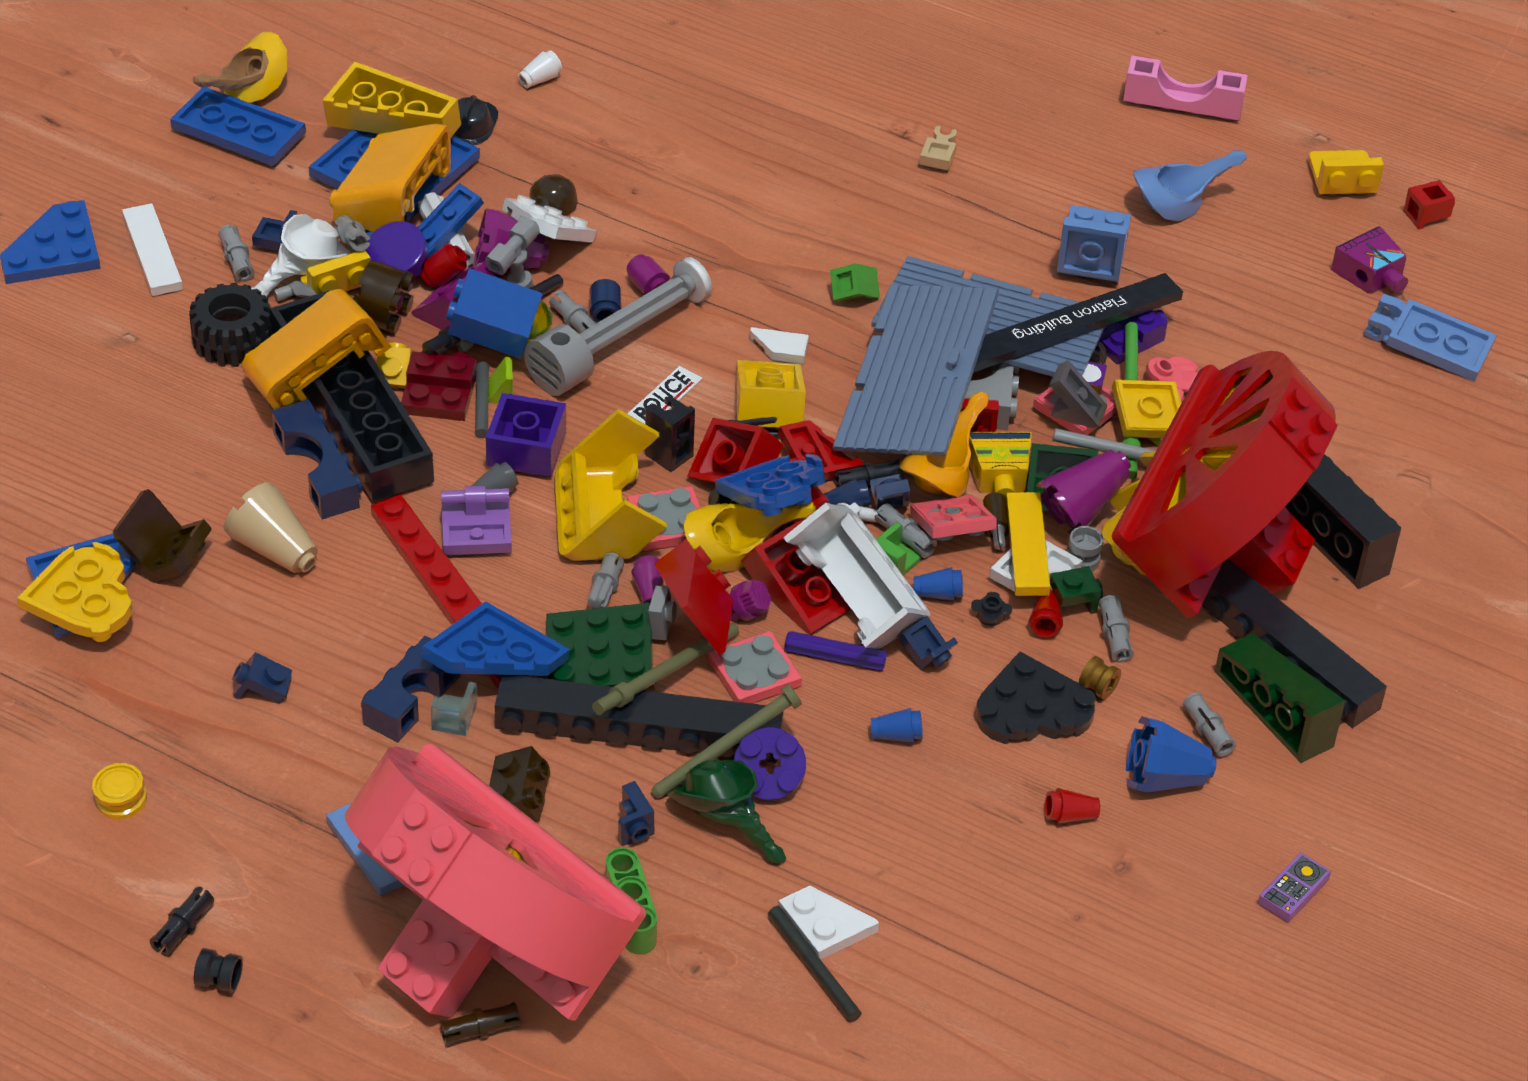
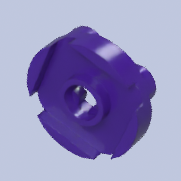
[734,727,806,800]

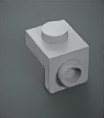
[648,586,677,640]

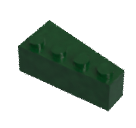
[1215,633,1345,763]

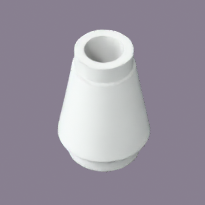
[517,50,562,89]

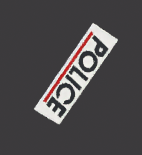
[627,366,702,424]

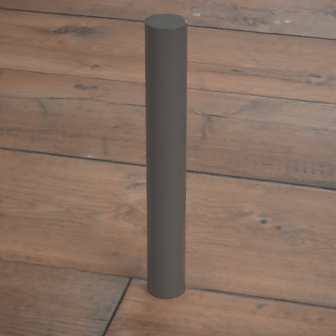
[475,362,489,438]

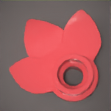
[1146,356,1198,400]

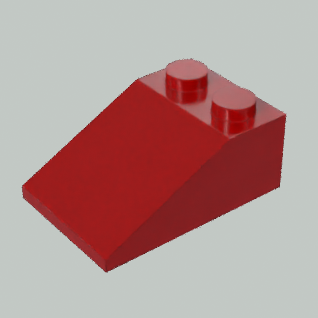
[741,518,851,635]
[654,539,734,655]

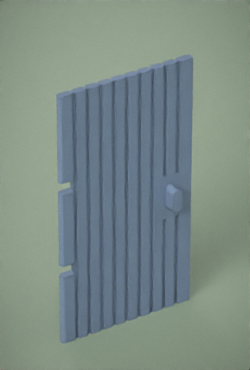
[871,256,1106,377]
[832,284,999,456]

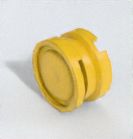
[92,763,147,819]

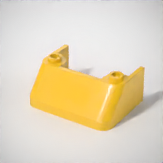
[555,409,667,561]

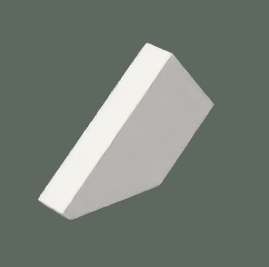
[750,327,809,364]

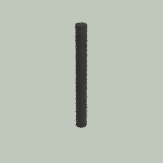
[768,906,862,1022]

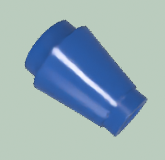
[914,567,963,601]
[871,708,923,743]

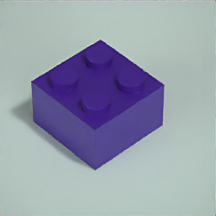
[486,393,566,477]

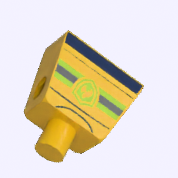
[969,432,1032,497]

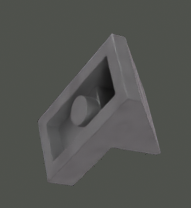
[1050,360,1108,428]

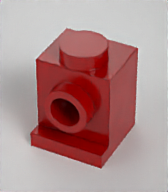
[1403,180,1455,230]

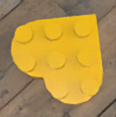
[17,542,133,642]

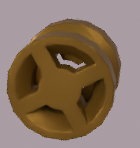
[1079,656,1121,699]

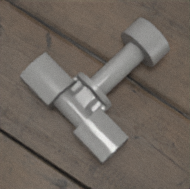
[485,216,540,288]

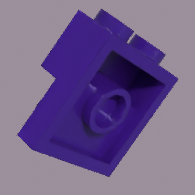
[1096,309,1168,364]

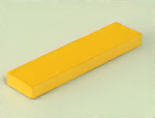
[1006,492,1050,596]

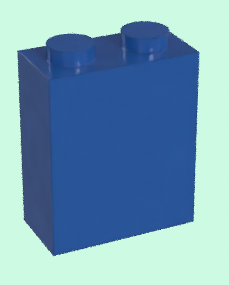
[445,268,543,359]

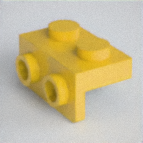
[300,250,370,294]

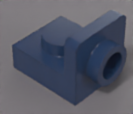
[870,474,910,510]
[618,781,655,846]

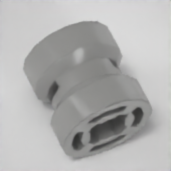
[1068,526,1103,572]

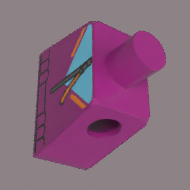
[1331,226,1408,293]

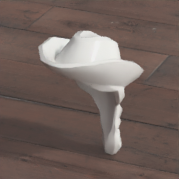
[251,214,351,297]

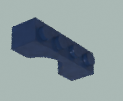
[272,399,363,520]

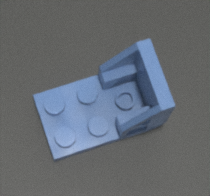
[1057,205,1131,283]

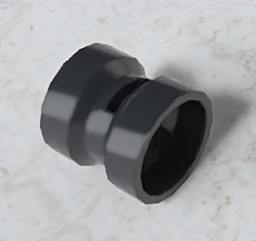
[193,948,243,993]

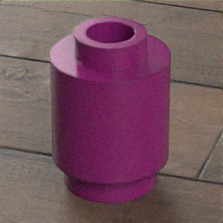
[626,254,670,295]

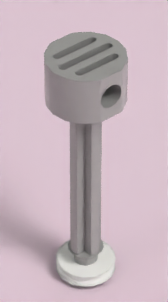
[524,257,713,396]

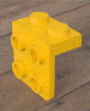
[1308,150,1384,195]

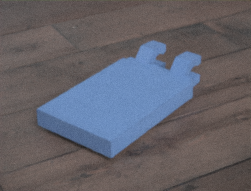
[1364,294,1497,381]

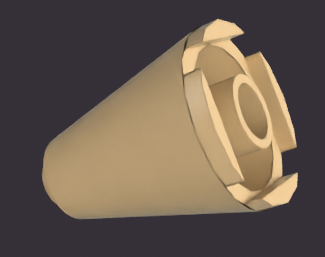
[224,482,318,573]

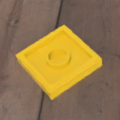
[1112,380,1181,438]

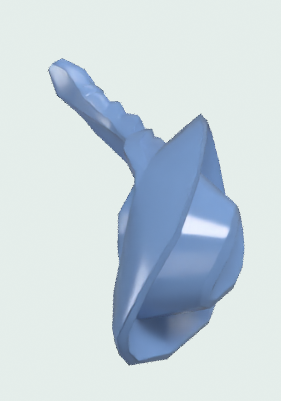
[1133,150,1247,221]

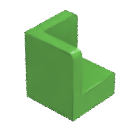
[830,263,880,302]
[876,522,921,576]

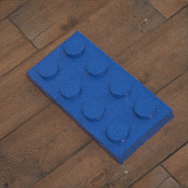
[170,87,306,166]

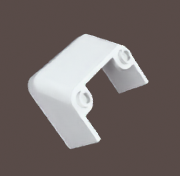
[783,503,931,649]

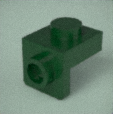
[1050,566,1103,613]

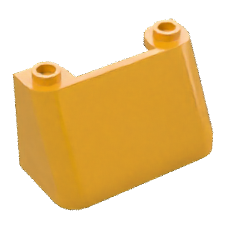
[330,123,451,232]
[241,289,391,410]

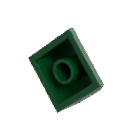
[1026,443,1099,512]

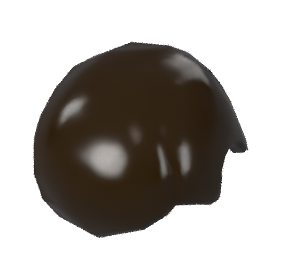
[529,174,578,216]

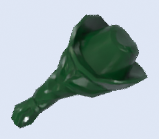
[667,759,786,865]

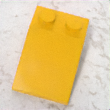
[736,360,806,431]

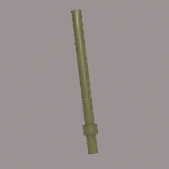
[592,623,739,715]

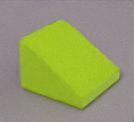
[489,357,513,403]

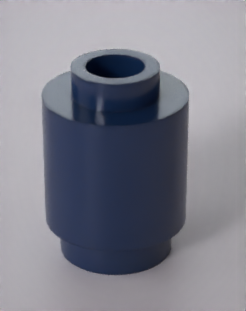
[589,279,622,323]

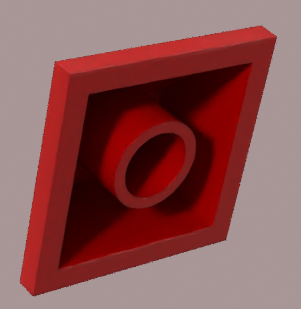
[687,418,783,484]

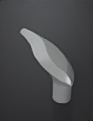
[273,281,317,302]

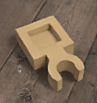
[919,126,957,170]

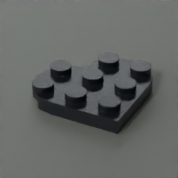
[976,652,1096,744]

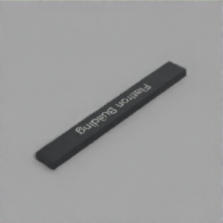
[973,273,1183,372]

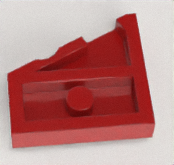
[778,420,863,480]

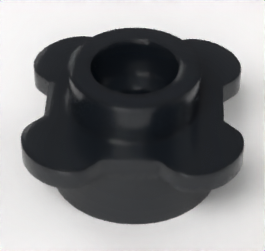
[971,592,1012,626]

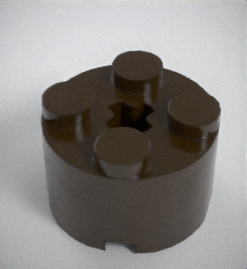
[353,260,416,334]

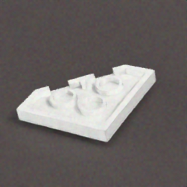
[502,195,597,243]

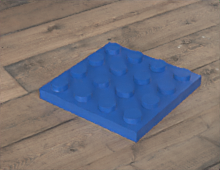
[309,130,480,222]

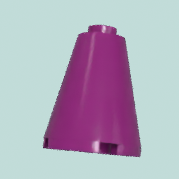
[1036,450,1132,534]

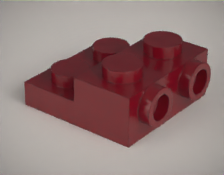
[401,350,476,421]

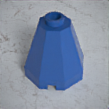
[1126,716,1217,792]

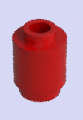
[420,244,467,288]

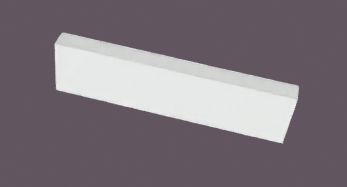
[122,203,183,296]

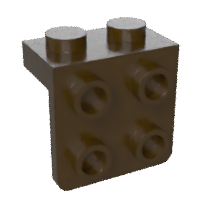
[113,489,212,583]

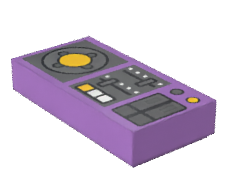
[1258,852,1331,923]

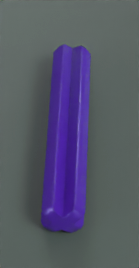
[785,631,887,671]

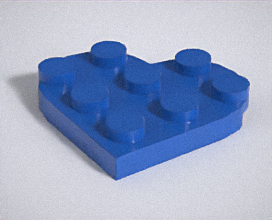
[715,454,825,516]

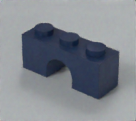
[361,636,460,743]

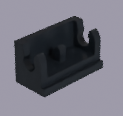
[645,396,695,472]

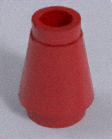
[1029,590,1063,638]
[1044,788,1101,824]

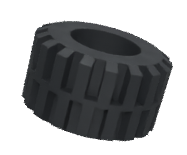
[189,283,272,366]

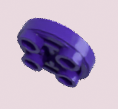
[366,221,428,277]

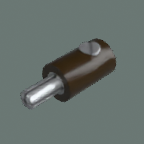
[983,492,1009,550]

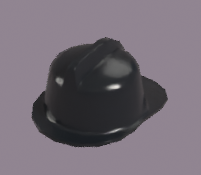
[453,95,498,146]

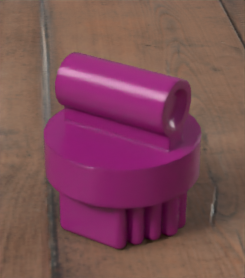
[730,580,772,622]

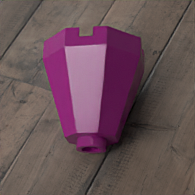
[474,208,549,273]

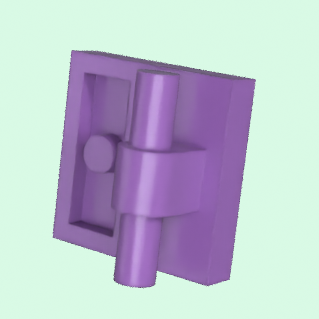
[441,486,512,555]

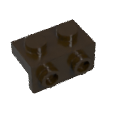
[489,746,550,822]

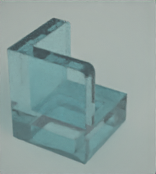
[431,682,477,736]

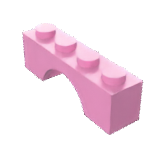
[1123,56,1248,120]

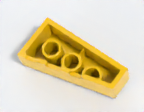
[322,61,461,137]

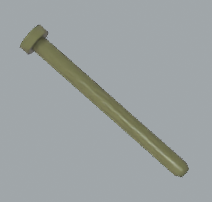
[651,684,802,798]

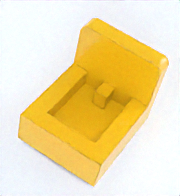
[377,342,412,389]

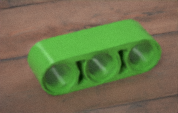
[606,847,657,955]

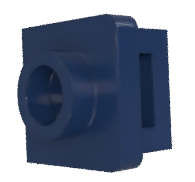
[252,210,297,251]
[897,616,958,670]
[232,652,292,703]

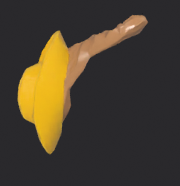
[193,31,287,103]

